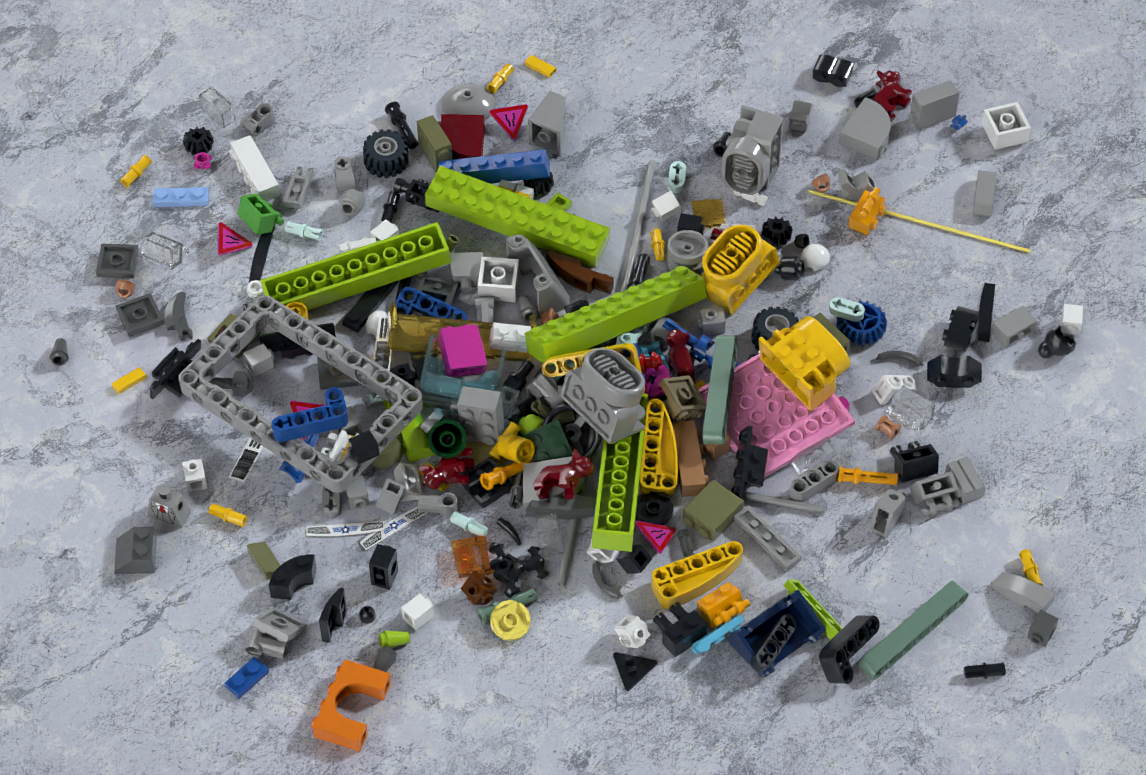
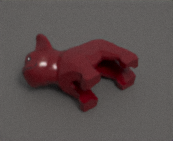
[873,70,912,122]
[666,329,695,384]
[419,448,475,490]
[533,449,594,499]

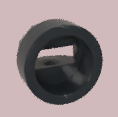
[794,234,810,249]
[359,606,376,624]

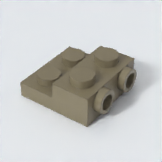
[659,375,707,421]

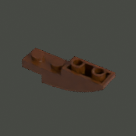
[546,250,614,294]

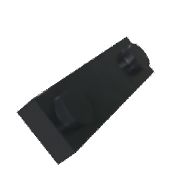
[342,280,399,333]

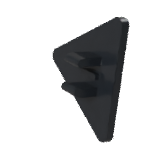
[613,652,657,691]

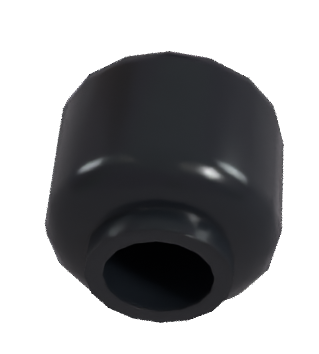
[776,256,805,280]

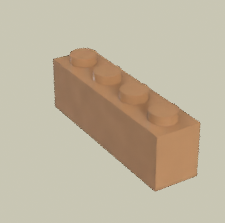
[671,420,709,497]

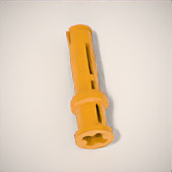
[480,458,534,490]
[837,466,898,486]

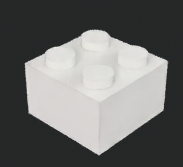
[982,102,1031,150]
[478,257,519,302]

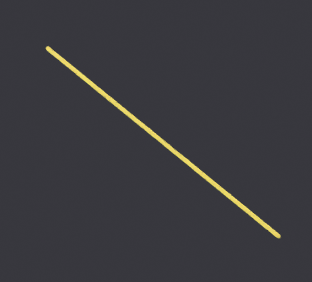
[808,189,1031,253]

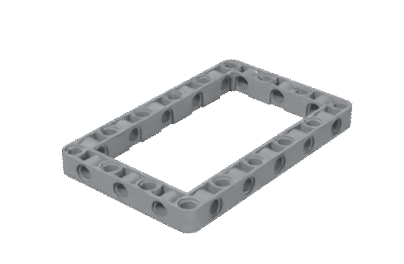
[179,295,423,493]

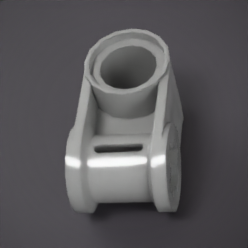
[240,103,275,137]
[335,157,355,192]

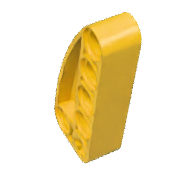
[639,399,678,496]
[651,541,743,609]

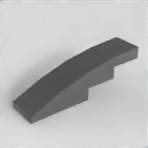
[526,494,597,519]

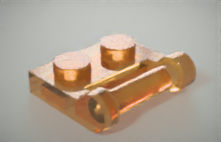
[451,536,494,578]

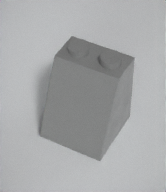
[528,91,566,156]

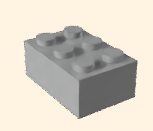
[457,386,505,445]

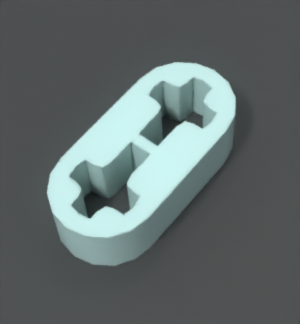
[668,161,686,193]
[829,297,865,322]

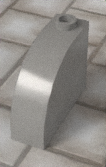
[839,97,891,160]
[523,456,585,509]

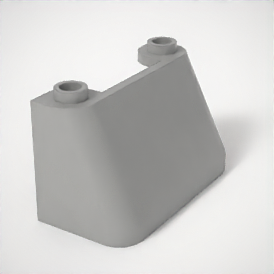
[506,235,570,319]

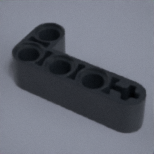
[819,615,880,684]

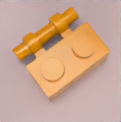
[849,187,886,236]
[696,582,751,629]

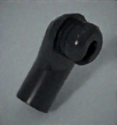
[854,88,877,108]

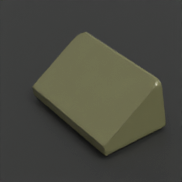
[247,542,280,581]

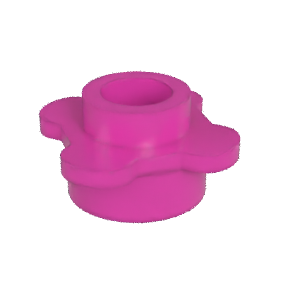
[193,152,212,169]

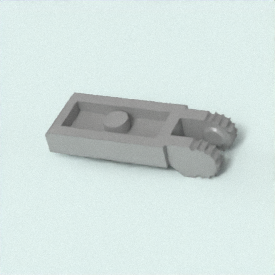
[283,166,313,209]

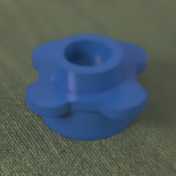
[950,114,968,130]

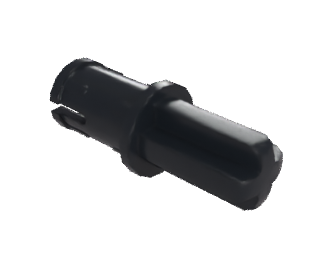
[381,191,400,223]
[963,662,1006,679]

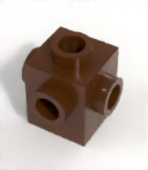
[460,573,497,605]

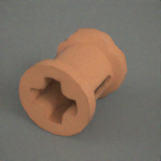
[875,415,901,440]

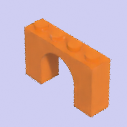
[311,659,391,752]

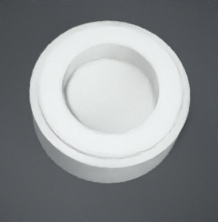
[246,280,264,299]

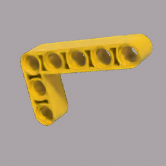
[542,343,645,395]

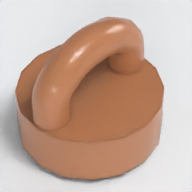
[811,173,830,193]
[116,279,135,298]
[541,308,559,325]

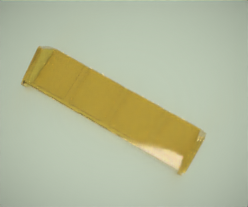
[387,302,537,362]

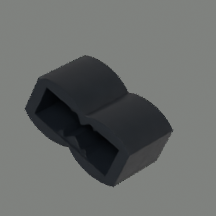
[813,54,853,87]

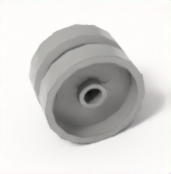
[667,230,708,275]

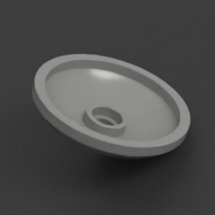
[442,83,495,121]

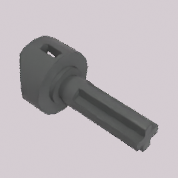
[209,371,253,397]
[422,392,461,419]

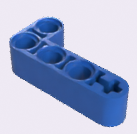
[392,287,469,327]
[271,387,348,442]

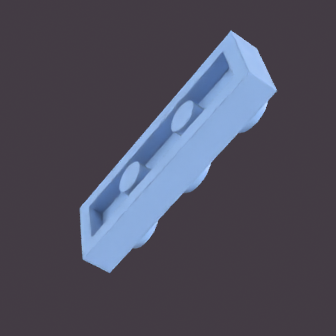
[153,187,209,207]

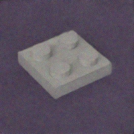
[252,607,307,642]

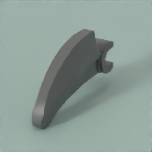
[164,292,193,341]

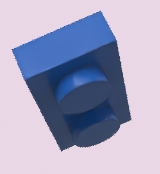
[225,657,269,699]

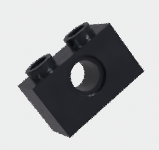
[369,544,398,590]

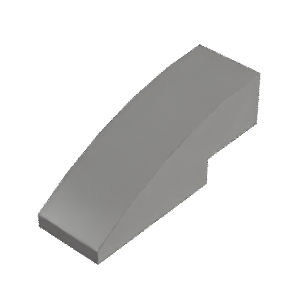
[991,572,1055,613]

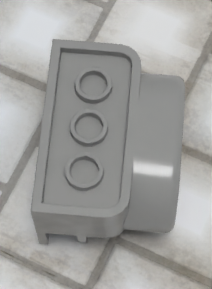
[722,105,783,195]
[560,348,645,444]

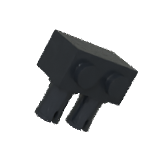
[890,441,939,483]
[653,602,708,657]

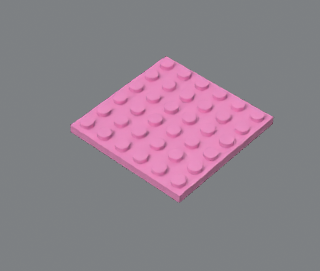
[698,353,855,478]

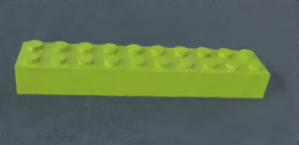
[425,165,610,268]
[260,222,452,310]
[524,266,707,366]
[592,394,648,552]

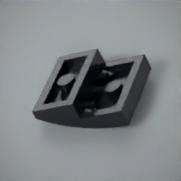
[462,457,514,508]
[319,588,347,643]

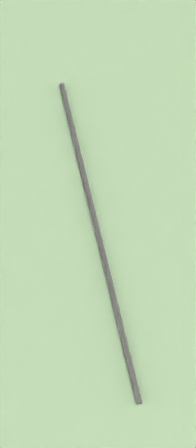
[556,160,656,586]

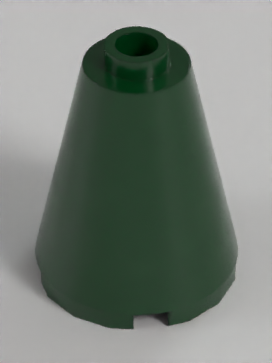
[428,419,467,458]

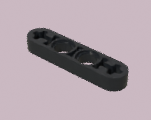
[750,614,797,672]

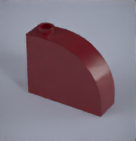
[438,114,485,160]

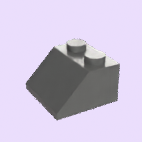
[114,526,157,574]

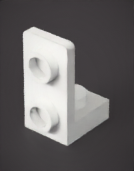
[871,375,919,405]

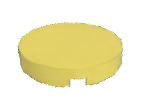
[490,600,531,641]

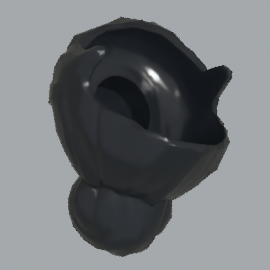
[1038,326,1077,358]

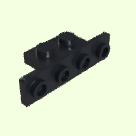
[259,322,336,359]
[150,338,202,399]
[731,426,768,499]

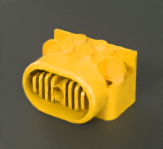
[701,224,780,316]
[759,316,851,411]

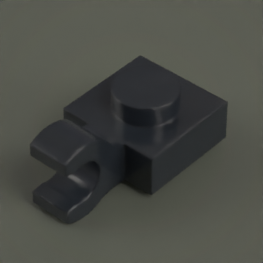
[508,396,539,424]

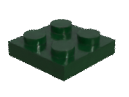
[523,419,573,462]

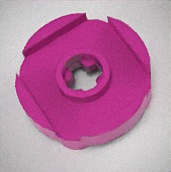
[644,364,672,400]

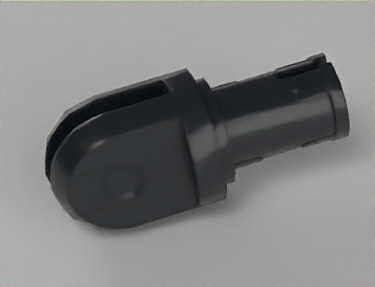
[502,359,535,398]

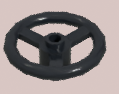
[541,403,602,459]

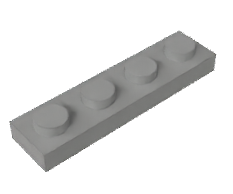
[733,505,802,572]

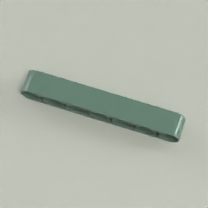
[703,335,738,445]
[858,581,969,680]

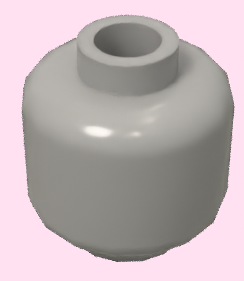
[339,189,365,216]

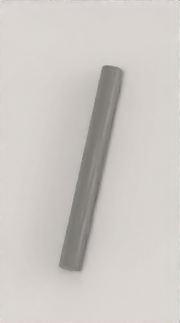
[746,492,825,514]

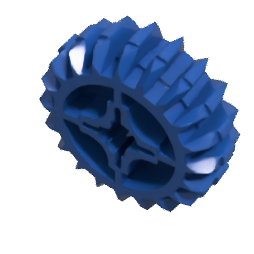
[836,300,887,347]

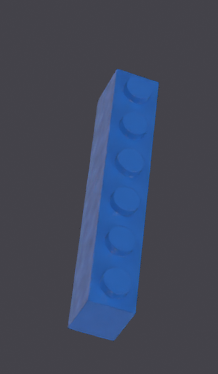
[439,149,550,184]

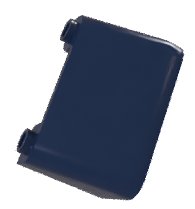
[726,589,826,677]

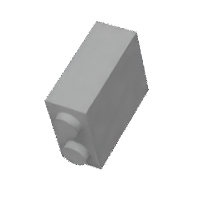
[909,80,959,130]

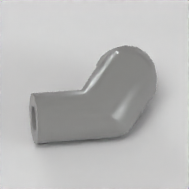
[362,394,383,407]

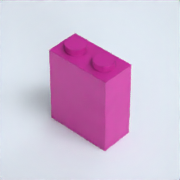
[438,324,488,378]

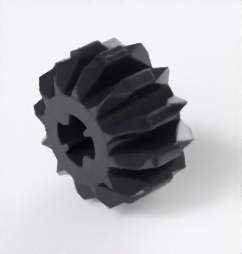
[183,126,214,156]
[523,172,554,197]
[761,216,793,247]

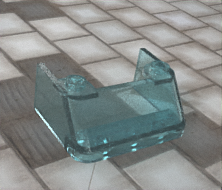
[420,334,507,400]

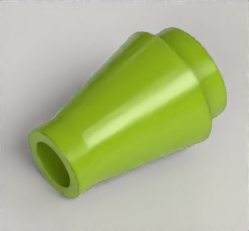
[379,630,410,649]

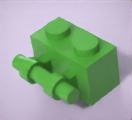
[237,193,284,235]

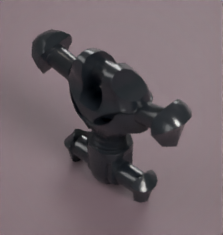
[489,542,549,598]

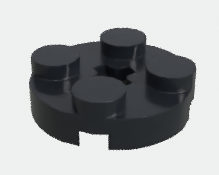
[635,491,674,525]

